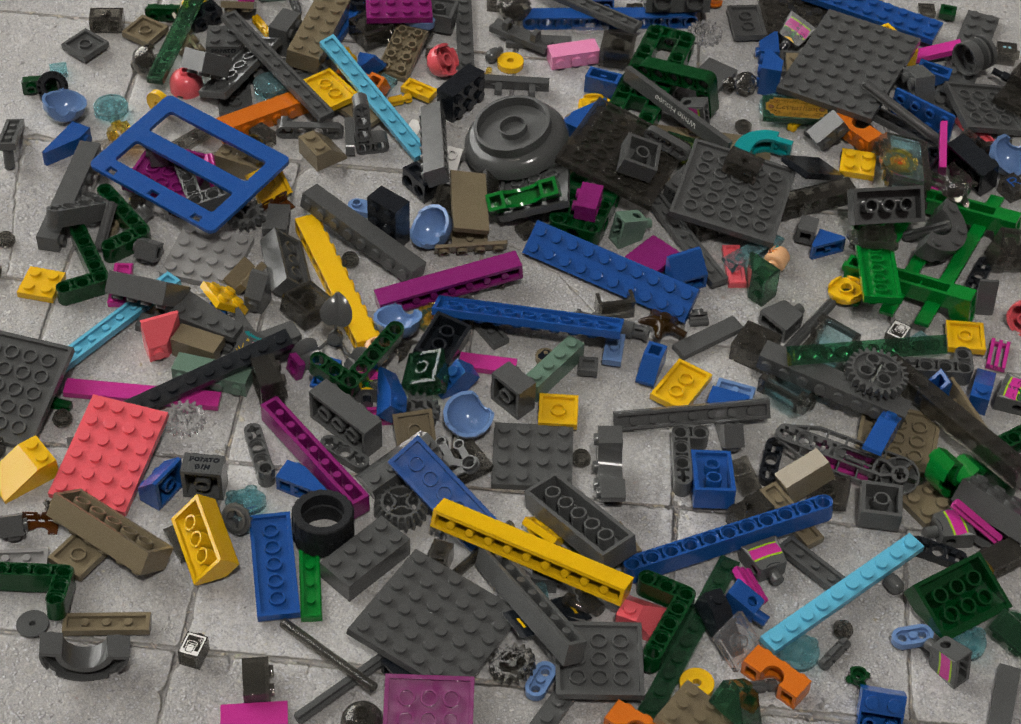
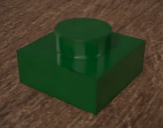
[938,4,957,21]

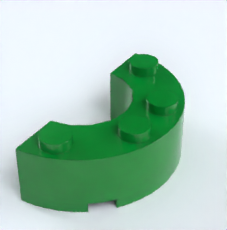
[924,447,987,498]

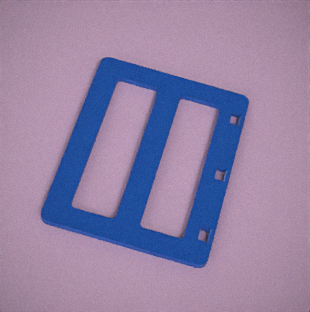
[91,96,289,234]

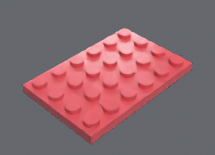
[48,394,169,516]

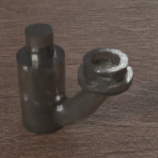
[561,588,606,617]

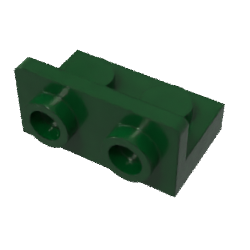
[145,4,181,22]
[21,75,58,95]

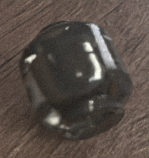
[734,71,757,97]

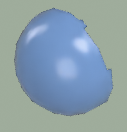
[42,88,87,123]
[989,134,1021,177]
[410,204,452,249]
[374,303,422,340]
[443,390,494,439]

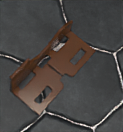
[262,191,295,211]
[22,512,59,535]

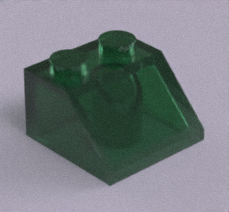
[746,251,781,307]
[401,348,449,396]
[988,608,1021,657]
[709,678,762,724]

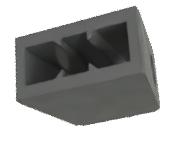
[758,300,805,343]

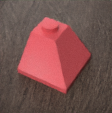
[140,310,180,362]
[615,595,667,641]

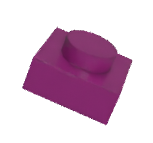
[286,352,306,380]

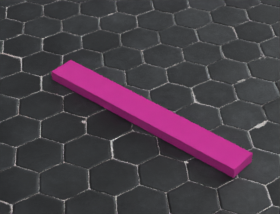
[63,378,222,411]

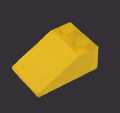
[0,435,58,504]

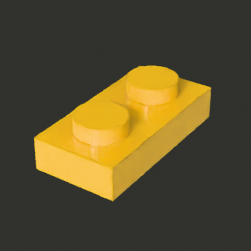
[401,77,437,103]
[522,517,565,545]

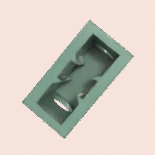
[609,210,652,249]

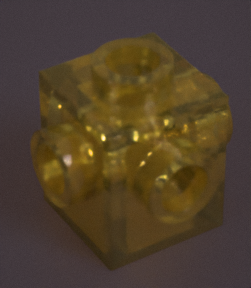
[106,119,131,143]

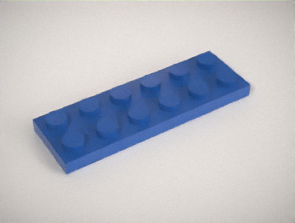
[387,435,498,553]
[250,511,301,622]

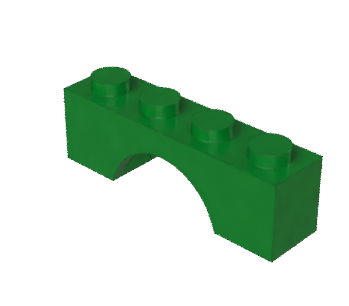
[485,176,562,215]

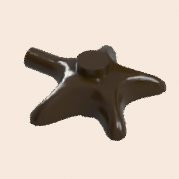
[638,309,688,340]

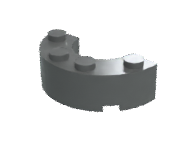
[914,198,968,262]
[593,426,626,502]
[39,631,130,681]

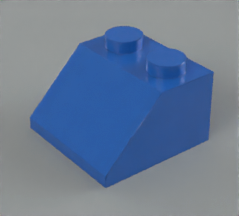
[138,457,182,511]

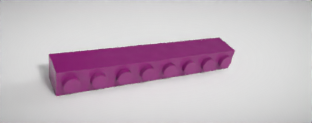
[374,251,523,311]
[260,396,370,519]

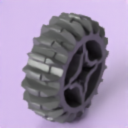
[373,483,429,533]

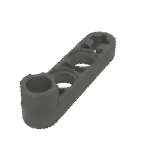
[276,116,344,139]
[244,423,276,488]

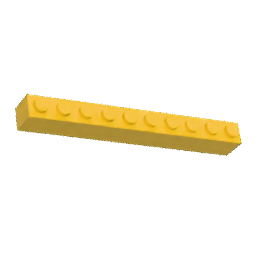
[295,214,380,349]
[430,498,634,607]

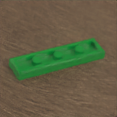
[299,550,322,622]

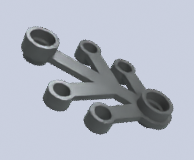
[435,436,480,477]

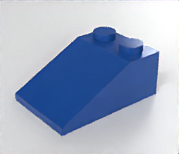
[691,449,736,509]

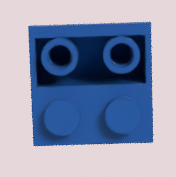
[755,47,783,97]
[584,66,623,99]
[665,246,708,289]
[856,684,907,724]

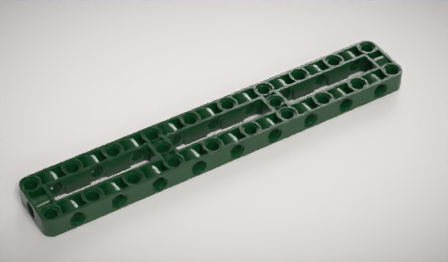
[549,24,695,245]

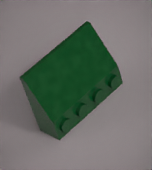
[903,551,1013,639]

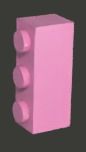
[546,38,600,70]

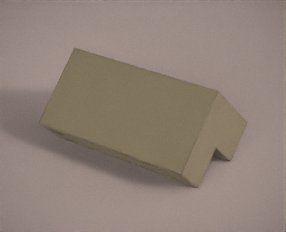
[170,323,225,360]
[774,448,835,503]

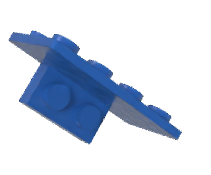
[890,87,956,141]

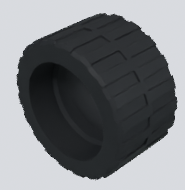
[291,489,355,557]

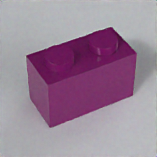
[571,182,604,223]

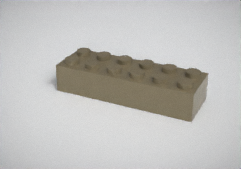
[286,0,350,74]
[46,488,174,576]

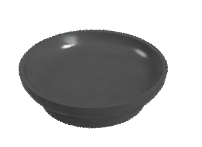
[464,95,569,180]

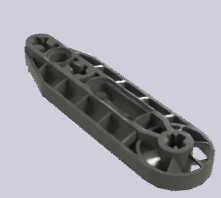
[775,423,920,496]

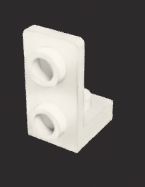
[447,145,466,179]

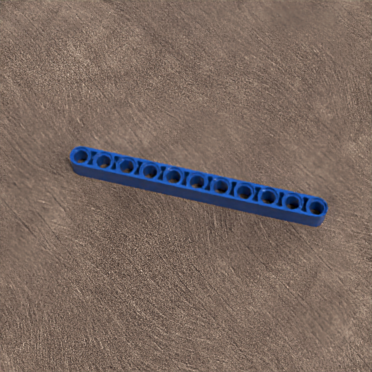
[522,7,698,30]
[623,494,833,583]

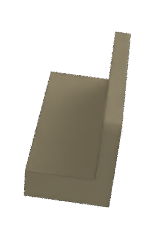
[223,257,267,295]

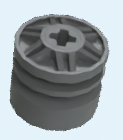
[952,34,997,76]

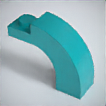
[733,130,794,156]

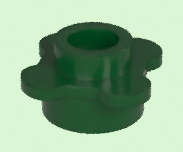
[845,666,871,689]

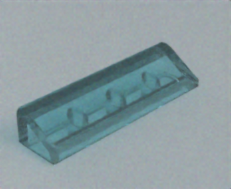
[721,235,785,273]

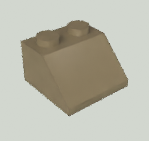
[298,130,347,172]

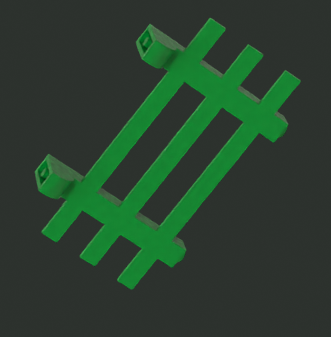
[842,178,1021,328]

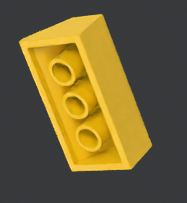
[171,494,240,586]

